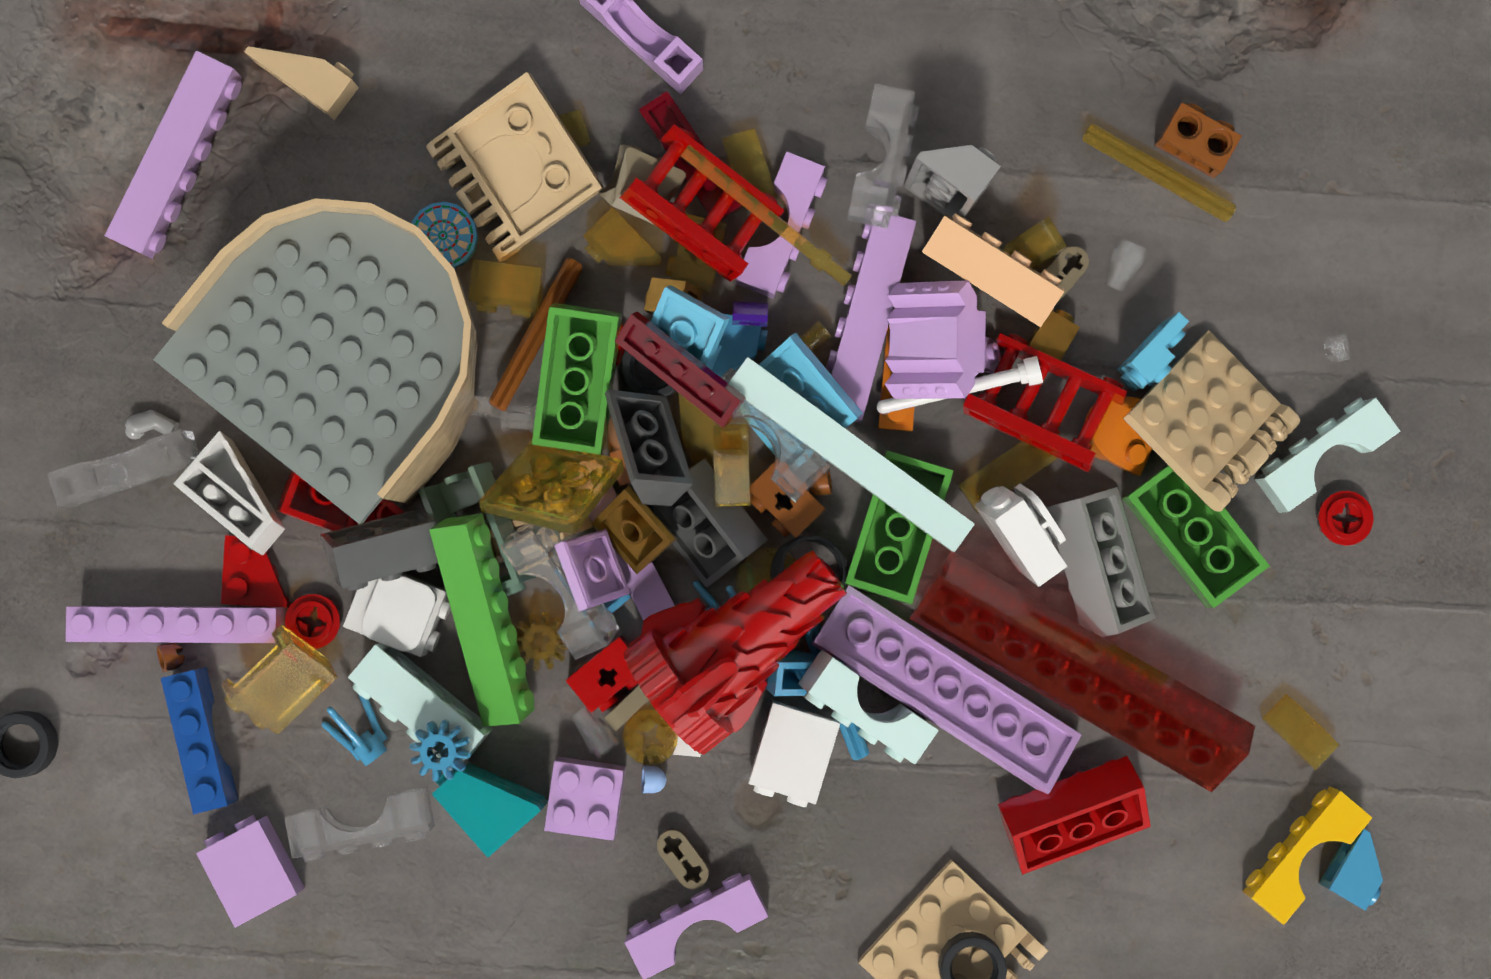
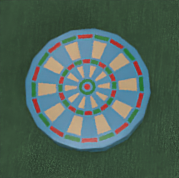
[411,202,479,269]

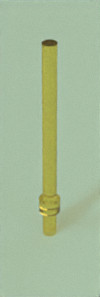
[681,145,852,286]

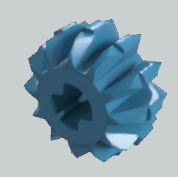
[409,719,472,781]

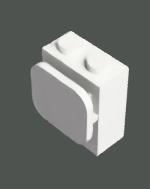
[974,484,1068,587]
[343,572,451,657]
[749,700,840,807]

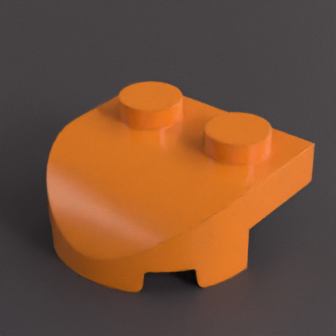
[1084,396,1152,476]

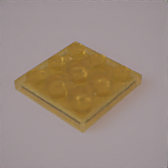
[479,439,624,535]

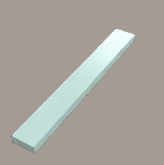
[729,357,974,552]

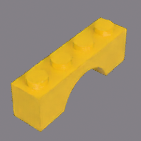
[1242,786,1373,925]

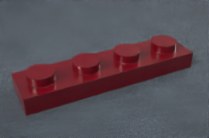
[639,91,744,221]
[615,311,746,428]

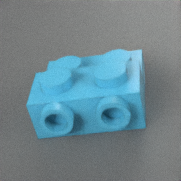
[651,285,730,370]
[1117,312,1189,392]

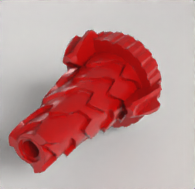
[623,550,847,755]

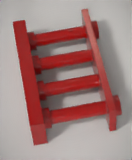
[619,124,784,282]
[963,333,1127,472]

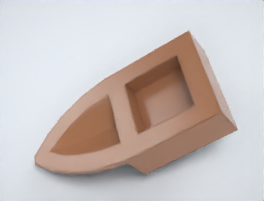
[606,418,631,487]

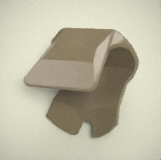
[599,145,686,225]

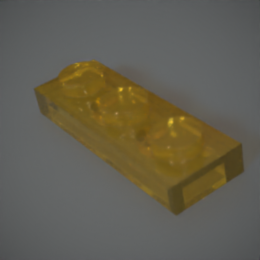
[957,441,1057,513]

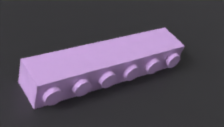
[105,51,242,259]
[826,210,916,423]
[66,606,286,643]

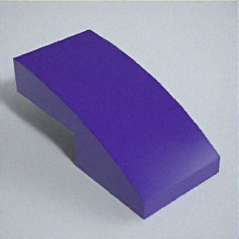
[732,301,768,327]

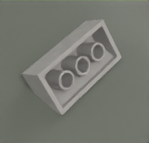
[904,145,1001,218]
[1047,487,1156,640]

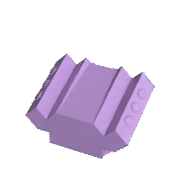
[885,280,986,399]

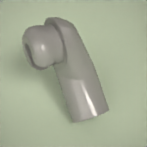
[125,410,179,440]

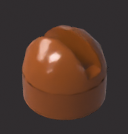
[807,467,833,496]
[156,643,185,672]

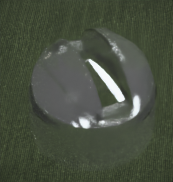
[1323,333,1351,362]

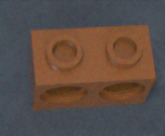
[1154,103,1242,179]

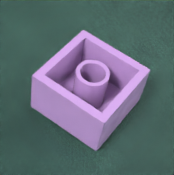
[544,757,626,841]

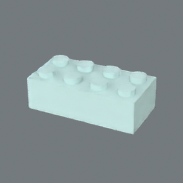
[348,643,493,763]

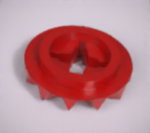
[1316,491,1374,546]
[285,594,341,649]

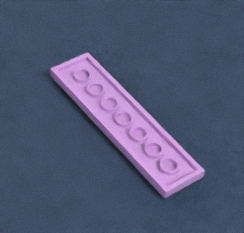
[811,585,1081,794]

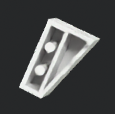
[173,431,285,555]

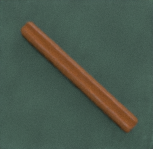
[489,258,582,411]

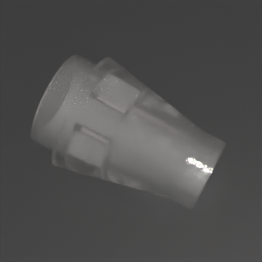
[1105,239,1146,292]
[571,707,620,759]

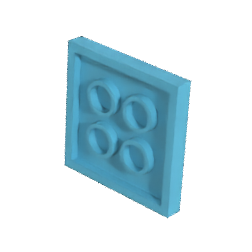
[738,333,863,474]

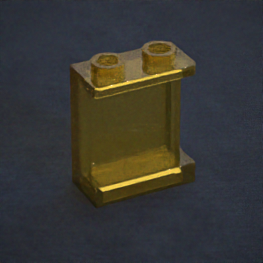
[221,624,338,735]

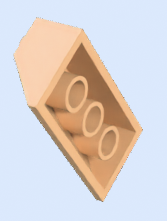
[922,213,1064,327]

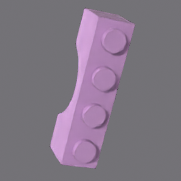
[579,0,703,95]
[736,151,828,299]
[625,873,768,979]

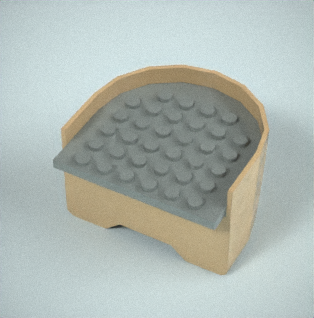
[153,198,477,524]

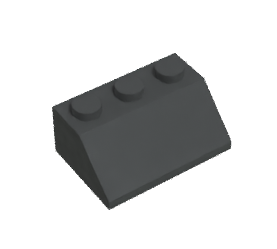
[605,390,693,506]
[647,459,768,588]
[320,508,438,591]

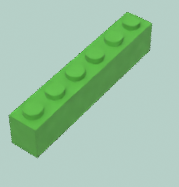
[429,513,535,727]

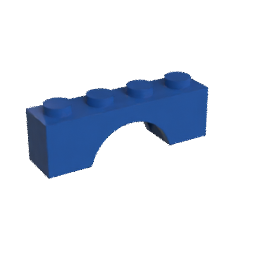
[161,667,239,815]

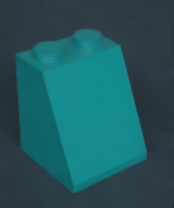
[432,762,548,858]

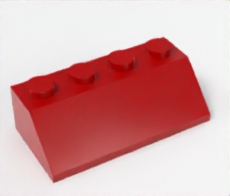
[998,756,1151,875]

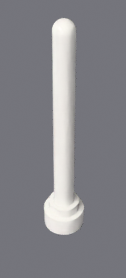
[877,356,1043,414]

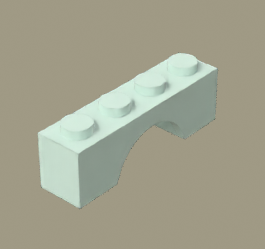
[1255,397,1400,513]
[798,650,939,765]

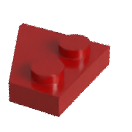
[221,535,290,608]

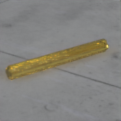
[1082,124,1236,222]

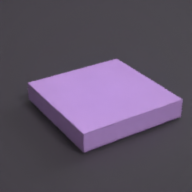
[554,529,630,612]

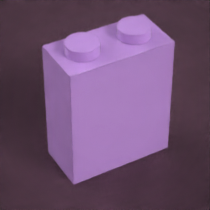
[196,815,305,928]

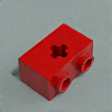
[565,635,637,713]

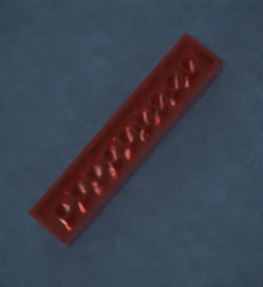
[910,551,1255,793]

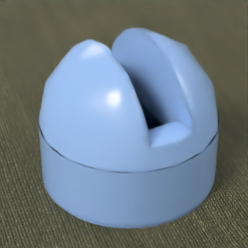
[641,765,667,793]

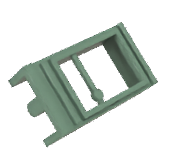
[418,462,536,596]

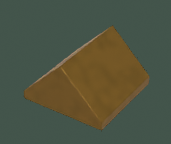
[592,486,677,574]

